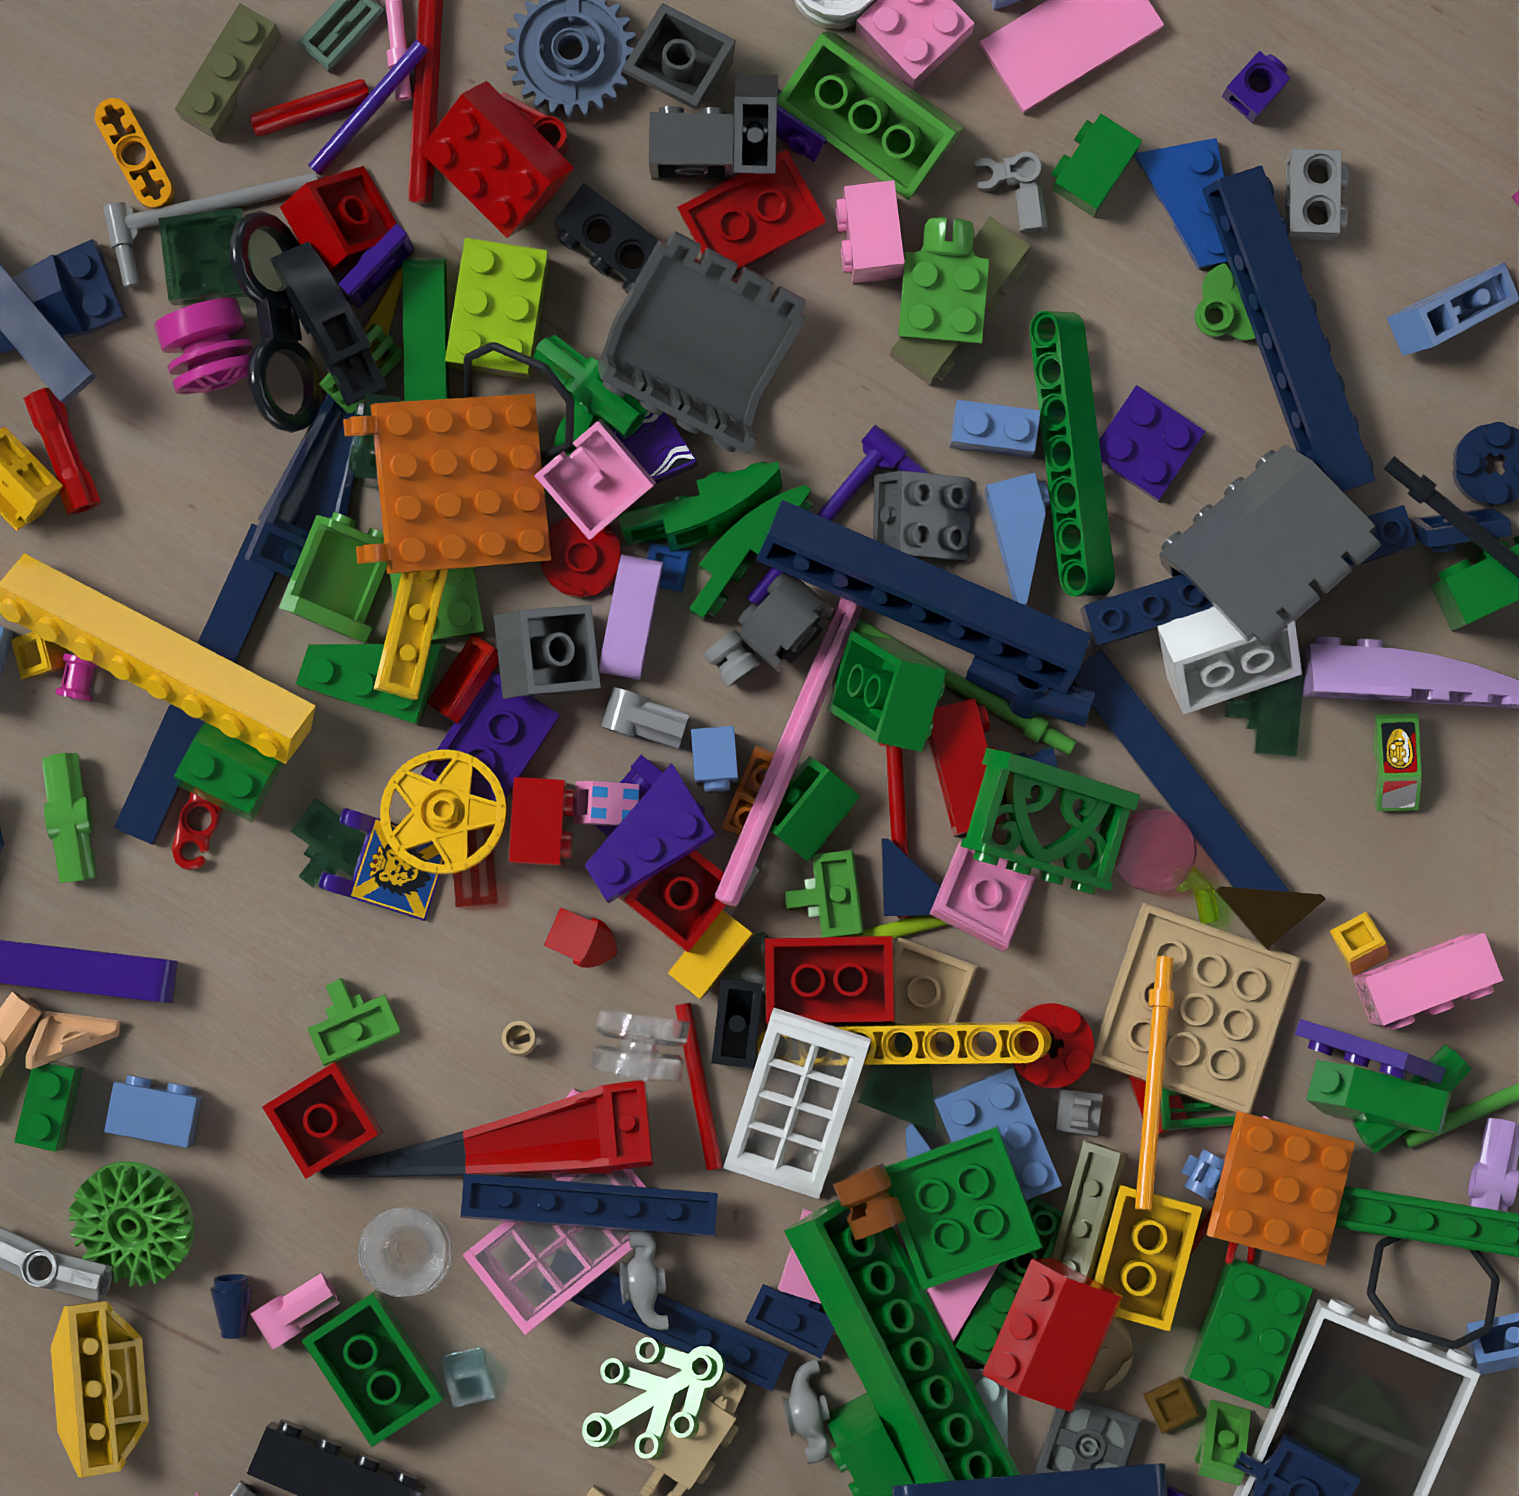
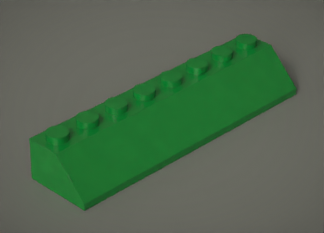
[784,1199,1020,1484]

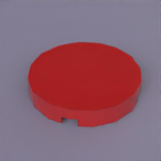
[540,517,622,598]

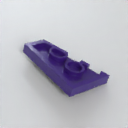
[1295,1019,1446,1084]

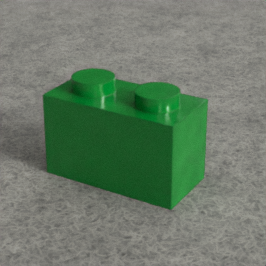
[1051,113,1142,217]
[769,756,860,862]
[14,1061,84,1152]

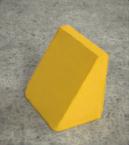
[11,632,68,680]
[1330,912,1389,975]

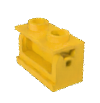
[0,427,63,531]

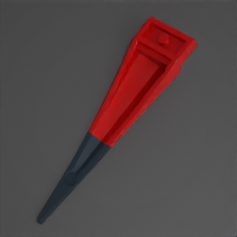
[321,1080,654,1178]

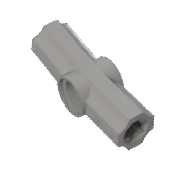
[0,1226,112,1302]

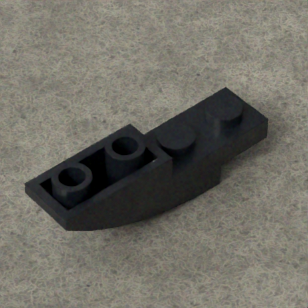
[270,242,387,407]

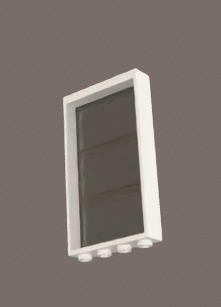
[1233,1298,1480,1496]

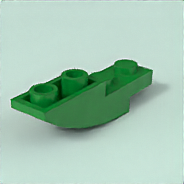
[619,461,783,552]
[689,485,813,621]
[954,1197,1064,1366]

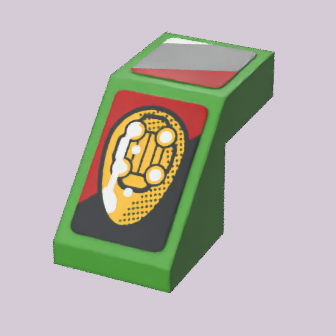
[1373,713,1422,811]

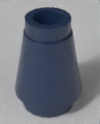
[210,1274,253,1339]

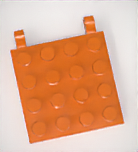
[343,393,551,574]

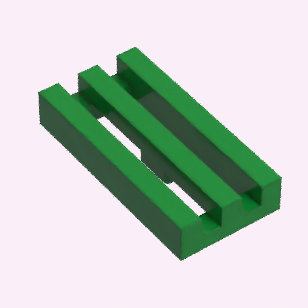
[1160,1088,1236,1131]

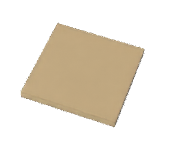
[1091,903,1302,1114]

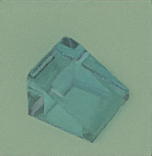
[443,1348,495,1407]

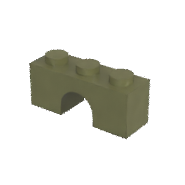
[175,3,281,140]

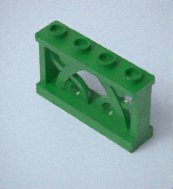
[960,748,1140,895]

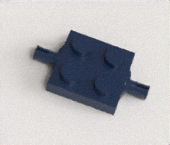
[1233,1434,1361,1496]

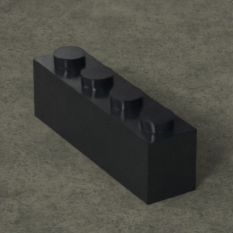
[246,1419,426,1496]

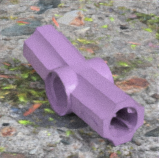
[1468,1118,1519,1211]

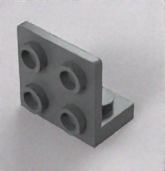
[873,471,971,561]

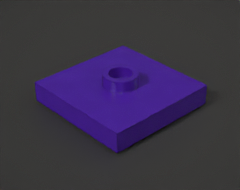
[338,223,415,308]

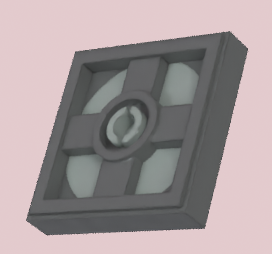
[1034,1397,1142,1473]

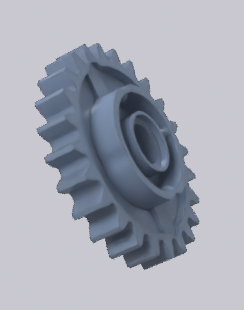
[504,0,636,119]

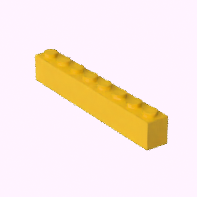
[0,553,316,764]

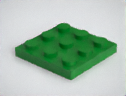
[885,1125,1043,1291]

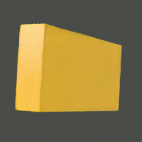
[668,910,754,1001]

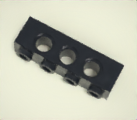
[553,182,658,294]

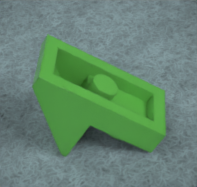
[1195,1399,1251,1486]

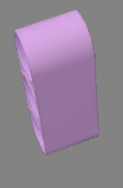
[599,554,663,681]

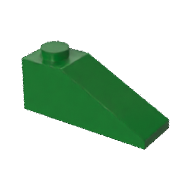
[1306,1060,1451,1135]

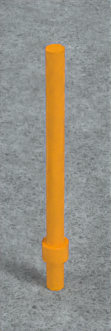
[1135,956,1175,1211]

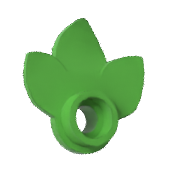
[1194,263,1255,341]

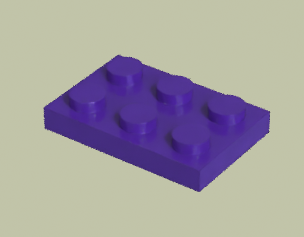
[421,671,560,802]

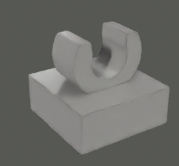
[1055,1088,1103,1136]

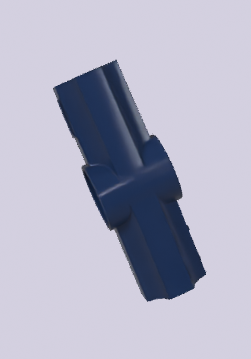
[965,656,1095,727]

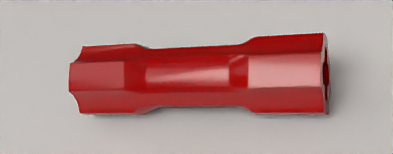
[23,387,102,516]

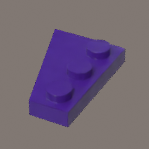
[585,763,717,903]

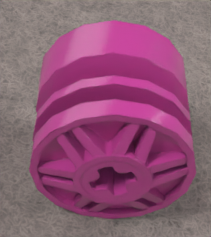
[154,297,253,395]

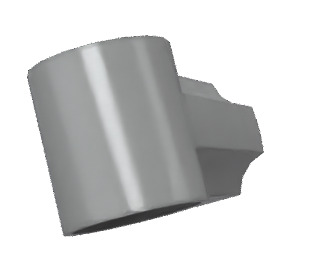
[600,687,690,749]

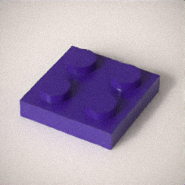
[1099,385,1205,502]

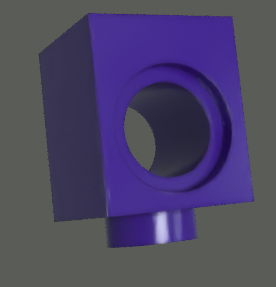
[1222,50,1290,123]

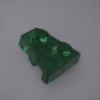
[858,1032,936,1131]

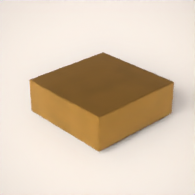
[1143,1376,1200,1434]

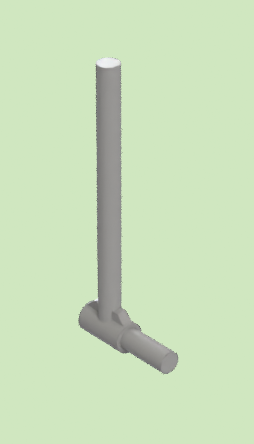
[103,172,318,288]

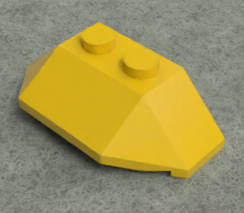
[50,1301,149,1478]

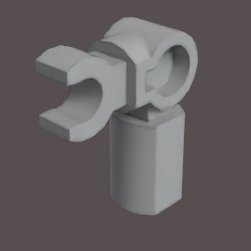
[975,151,1048,234]

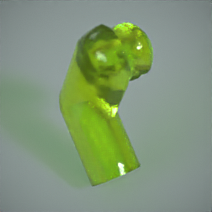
[1172,866,1220,923]

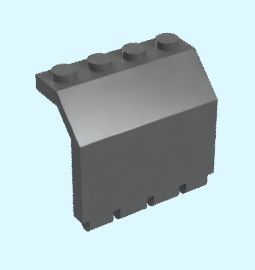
[598,231,806,454]
[1159,445,1381,647]

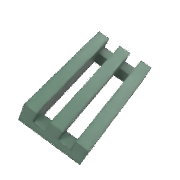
[297,0,385,73]

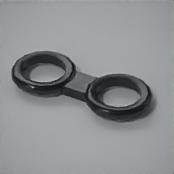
[229,211,322,433]

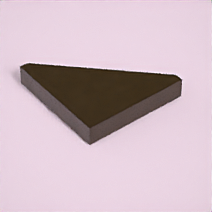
[1215,886,1326,950]

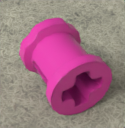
[55,653,99,702]

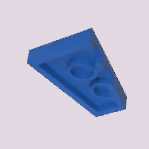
[1134,138,1229,270]

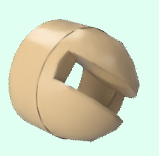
[502,1021,537,1056]

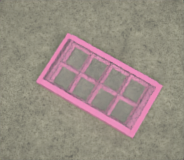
[462,1168,653,1335]

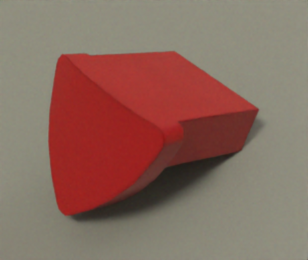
[544,907,617,968]

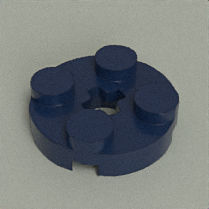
[1452,422,1519,506]

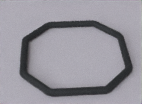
[464,342,574,460]
[1367,1236,1500,1349]

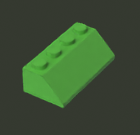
[777,30,964,200]

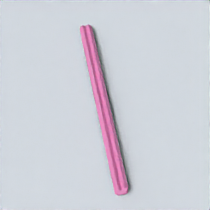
[715,597,863,906]

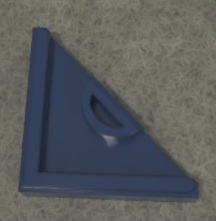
[881,838,940,916]

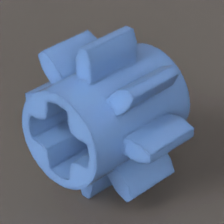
[1181,1149,1224,1201]

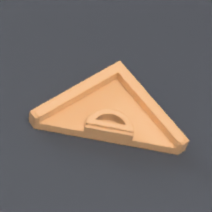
[26,1011,120,1069]

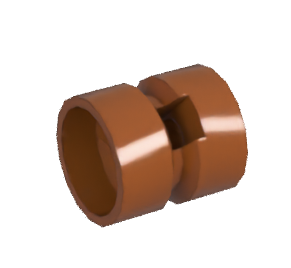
[833,1163,906,1240]

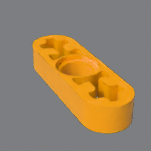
[94,98,174,210]

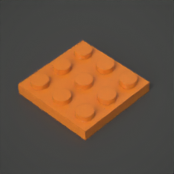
[1206,1111,1355,1266]

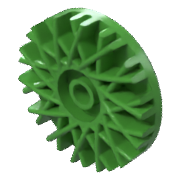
[68,1161,195,1287]

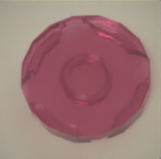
[1115,809,1197,894]

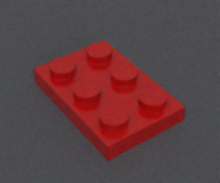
[677,149,826,273]

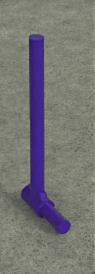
[746,425,928,606]

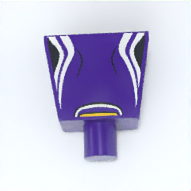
[612,411,697,486]

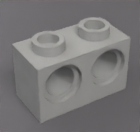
[1285,149,1348,241]

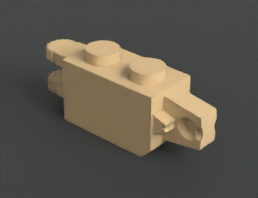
[639,1371,747,1496]

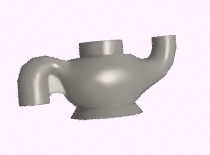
[619,1231,669,1331]
[781,1359,831,1465]

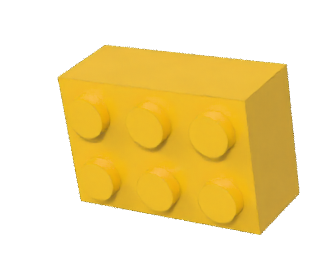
[1093,1183,1202,1331]

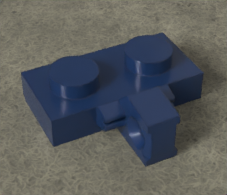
[745,1284,835,1359]

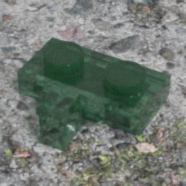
[1225,674,1304,757]
[291,798,366,888]

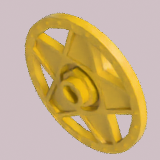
[380,750,507,874]

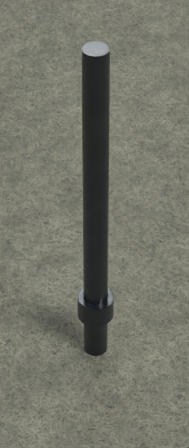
[1384,456,1519,579]

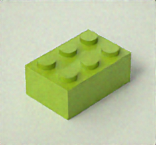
[445,238,550,381]

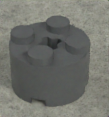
[738,572,834,672]

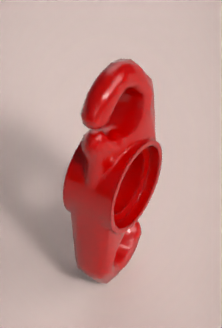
[171,792,223,870]

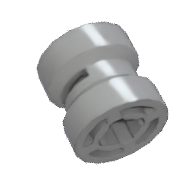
[703,630,761,688]

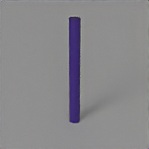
[308,39,429,176]

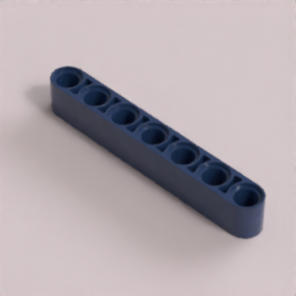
[891,1463,1168,1496]

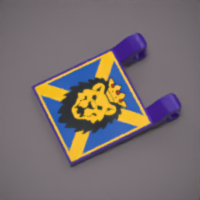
[319,808,444,921]

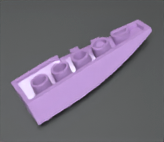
[1302,637,1519,709]

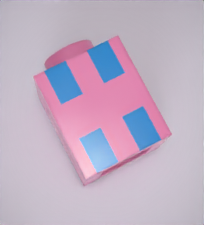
[573,781,641,826]

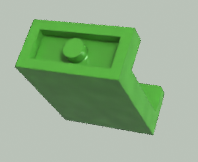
[279,512,387,643]

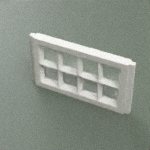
[723,1008,871,1199]

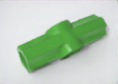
[42,753,97,883]

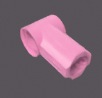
[250,1272,341,1350]

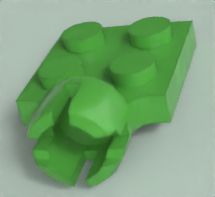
[898,217,989,344]

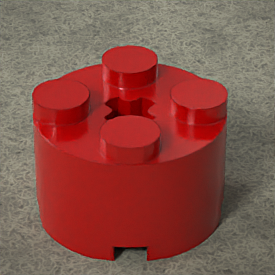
[1011,1003,1094,1088]

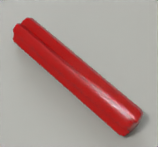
[250,79,370,136]

